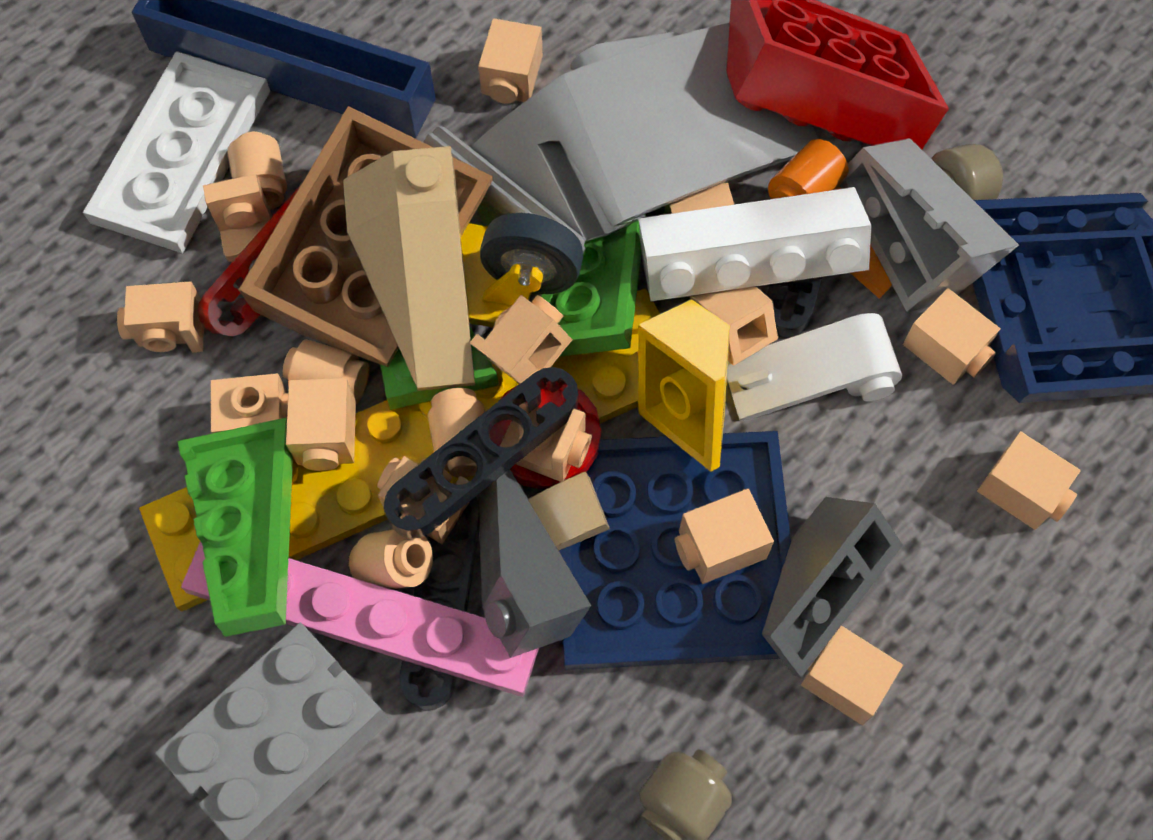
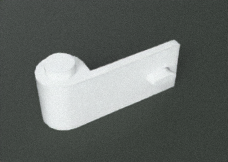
[727,313,902,421]

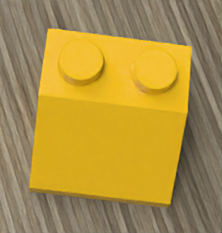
[638,299,730,472]

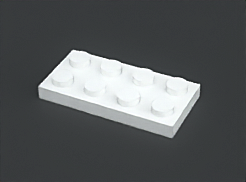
[83,52,270,254]

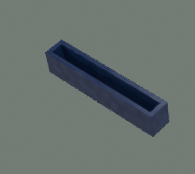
[131,0,436,138]

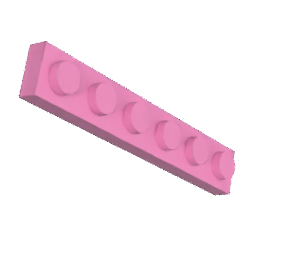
[181,541,539,697]

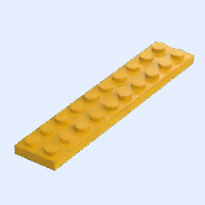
[139,288,660,612]

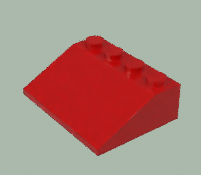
[726,0,949,150]

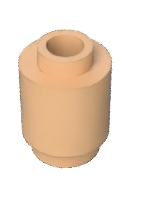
[227,132,287,210]
[283,339,369,404]
[428,388,490,478]
[349,530,433,589]

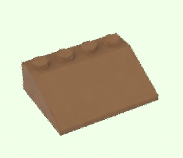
[239,106,493,367]

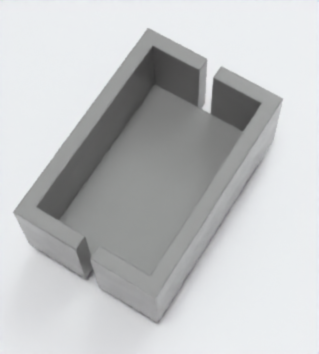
[155,622,390,840]

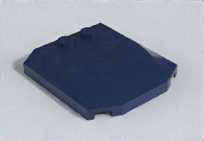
[973,193,1153,403]

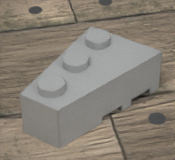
[840,138,1019,312]

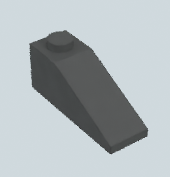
[479,469,591,658]
[762,497,903,677]

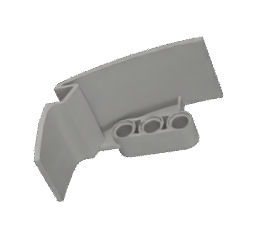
[470,22,819,242]

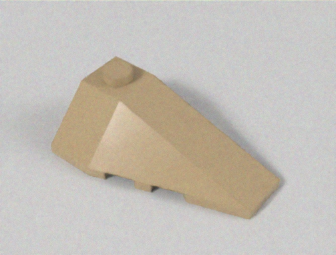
[343,146,475,391]

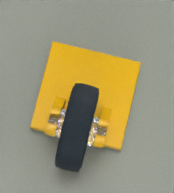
[461,213,583,328]

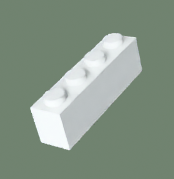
[638,187,871,301]

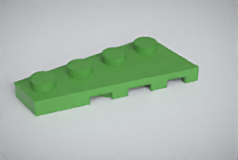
[177,418,293,637]

